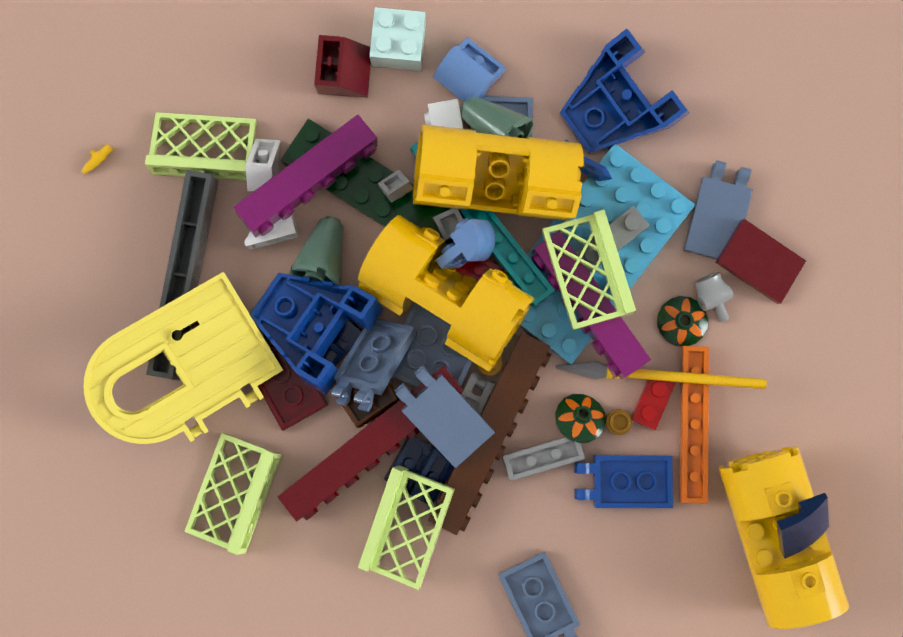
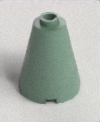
[461,96,534,138]
[290,216,344,285]

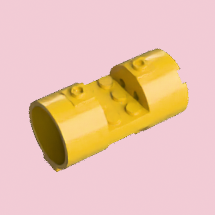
[413,124,584,221]
[358,215,535,372]
[719,446,849,629]

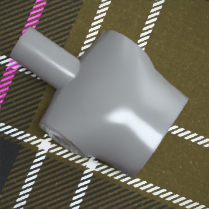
[694,272,733,322]

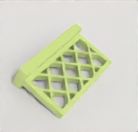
[145,112,257,181]
[542,210,636,330]
[184,433,282,555]
[358,465,455,590]

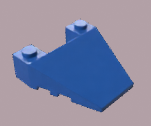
[560,28,690,153]
[250,273,383,395]

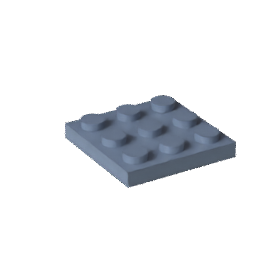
[392,302,472,387]

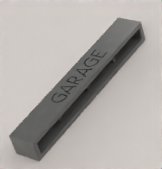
[146,170,218,381]

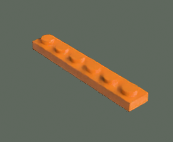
[680,346,709,504]

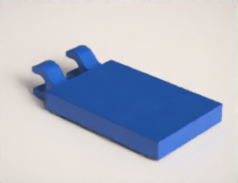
[574,455,673,508]

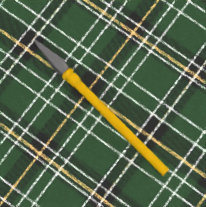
[556,361,767,389]

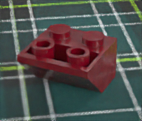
[314,35,371,98]

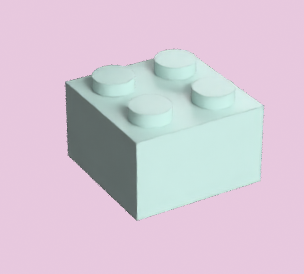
[369,7,426,71]

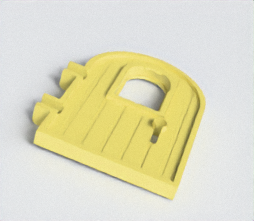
[83,272,283,444]

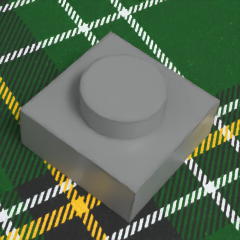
[378,170,413,203]
[433,208,463,242]

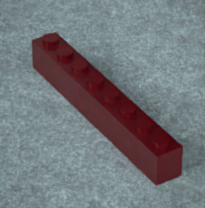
[278,365,464,522]

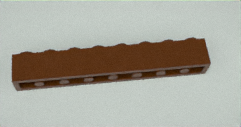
[428,332,552,535]

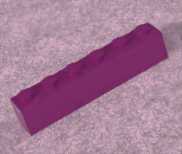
[233,115,378,238]
[531,231,651,379]

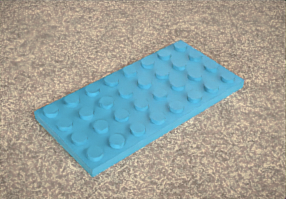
[508,144,695,364]

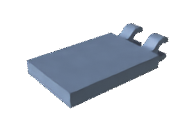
[683,160,753,260]
[331,319,417,412]
[395,365,495,468]
[498,551,580,637]

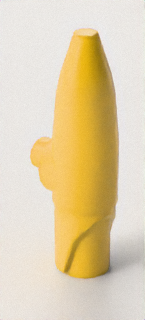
[81,144,114,174]

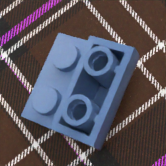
[433,37,506,102]
[436,218,495,269]

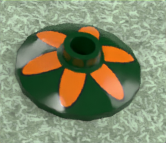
[657,296,708,346]
[555,394,606,443]

